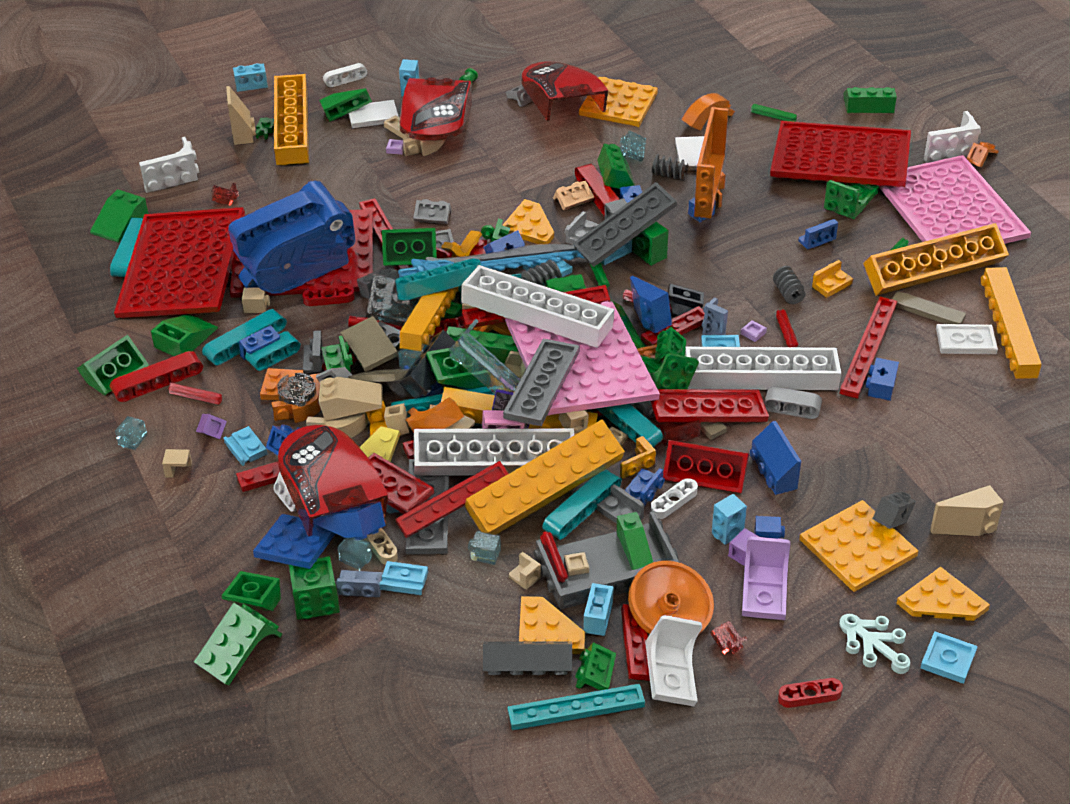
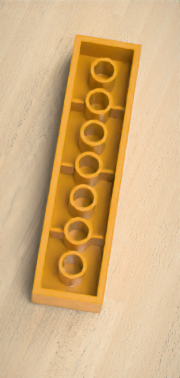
[274,74,309,165]
[863,223,1009,296]
[465,420,625,540]

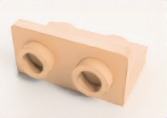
[553,181,594,211]

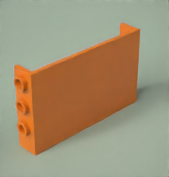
[694,107,728,218]

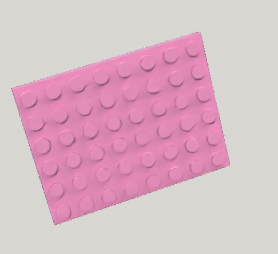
[879,155,1031,244]
[505,301,660,415]

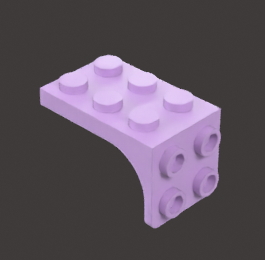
[742,536,790,620]

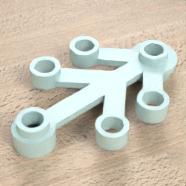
[839,614,910,674]

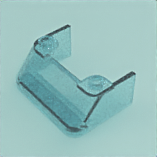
[449,319,524,395]

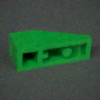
[319,88,372,122]
[616,512,653,570]

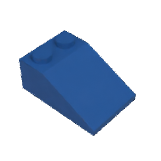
[630,276,672,333]
[307,502,386,540]

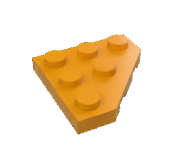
[503,199,554,244]
[896,567,990,621]
[519,596,585,654]

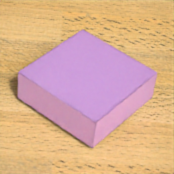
[386,139,404,155]
[741,321,767,342]

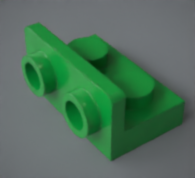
[655,327,687,361]
[321,336,353,372]
[575,642,616,690]

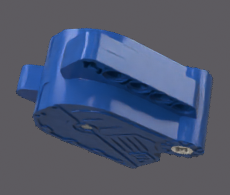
[228,181,356,294]

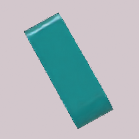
[245,331,301,371]

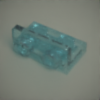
[620,130,646,162]

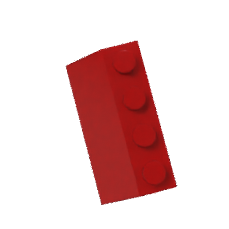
[663,440,749,493]

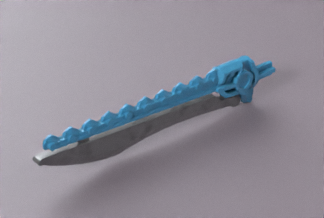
[398,244,584,278]

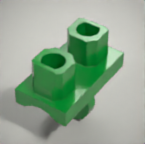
[481,218,510,243]

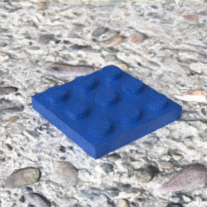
[253,514,336,569]

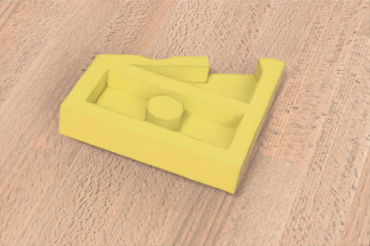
[360,426,401,462]

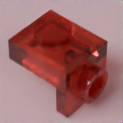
[211,183,238,205]
[710,620,748,655]

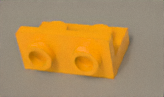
[812,260,853,298]

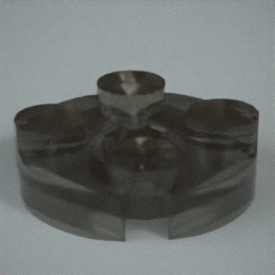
[277,373,316,407]

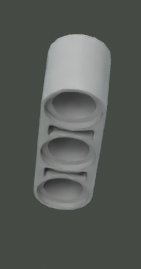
[764,387,822,419]

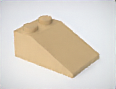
[226,86,256,145]
[319,377,382,421]
[930,485,1004,536]

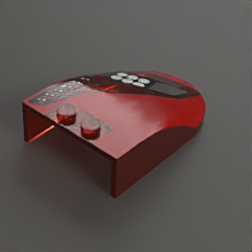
[521,61,608,121]
[399,77,472,141]
[278,425,388,537]

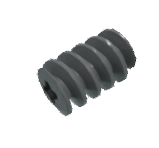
[652,154,688,181]
[521,260,562,286]
[773,266,806,304]

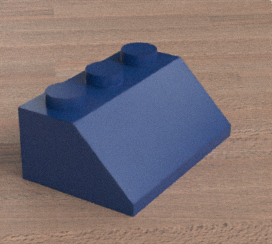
[750,421,801,495]

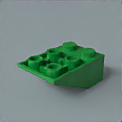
[151,314,218,356]

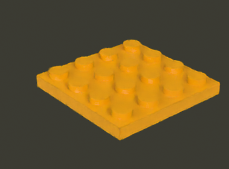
[579,77,658,127]
[799,500,918,592]

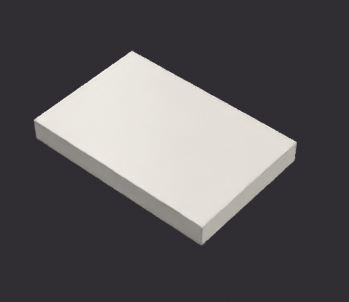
[348,100,399,128]
[675,136,704,171]
[936,324,998,354]

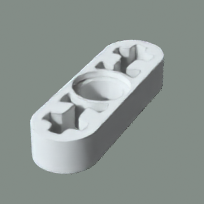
[323,63,367,87]
[651,479,698,519]

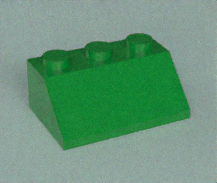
[843,87,897,113]
[597,143,635,189]
[77,335,149,395]

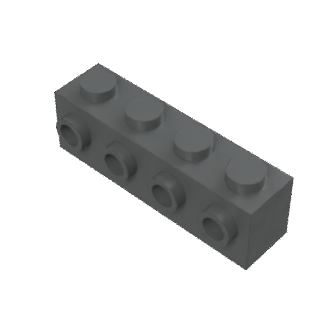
[483,641,572,675]

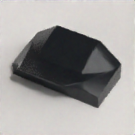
[668,284,704,315]

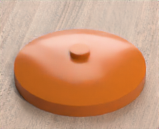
[628,561,714,635]

